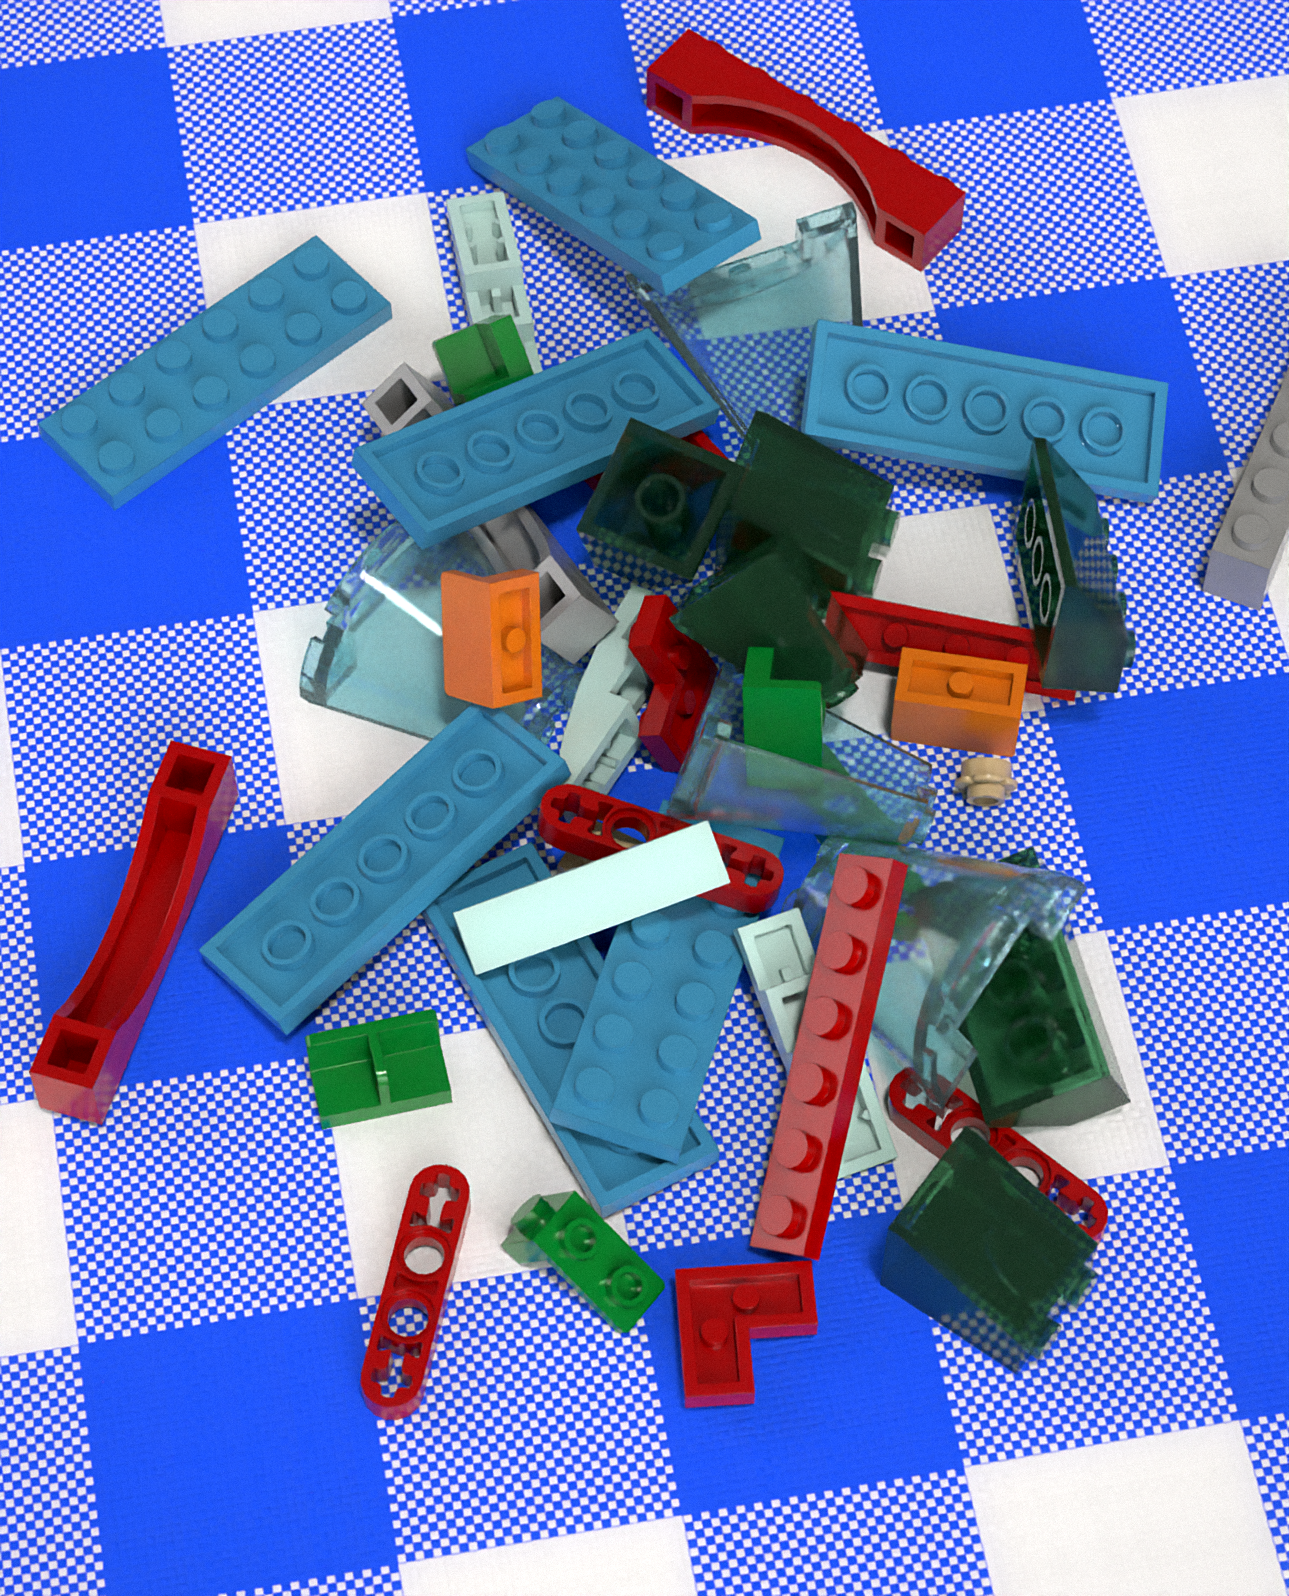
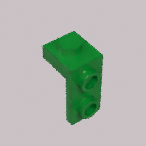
[501,1190,665,1333]

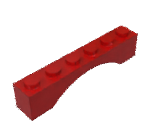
[646,28,966,272]
[29,740,238,1125]

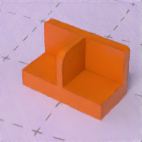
[441,568,542,709]
[890,647,1028,757]

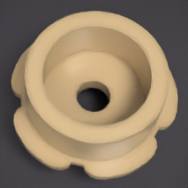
[954,757,1018,806]

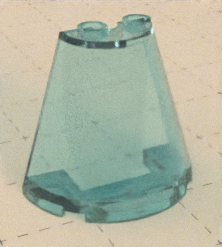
[625,201,863,470]
[299,520,585,745]
[665,658,938,846]
[781,835,1087,1109]

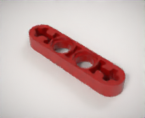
[537,784,784,913]
[887,1066,1108,1254]
[360,1165,471,1420]

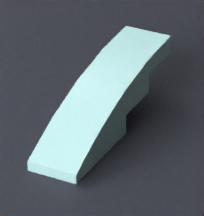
[446,191,543,374]
[559,585,654,823]
[452,820,731,975]
[733,907,898,1180]

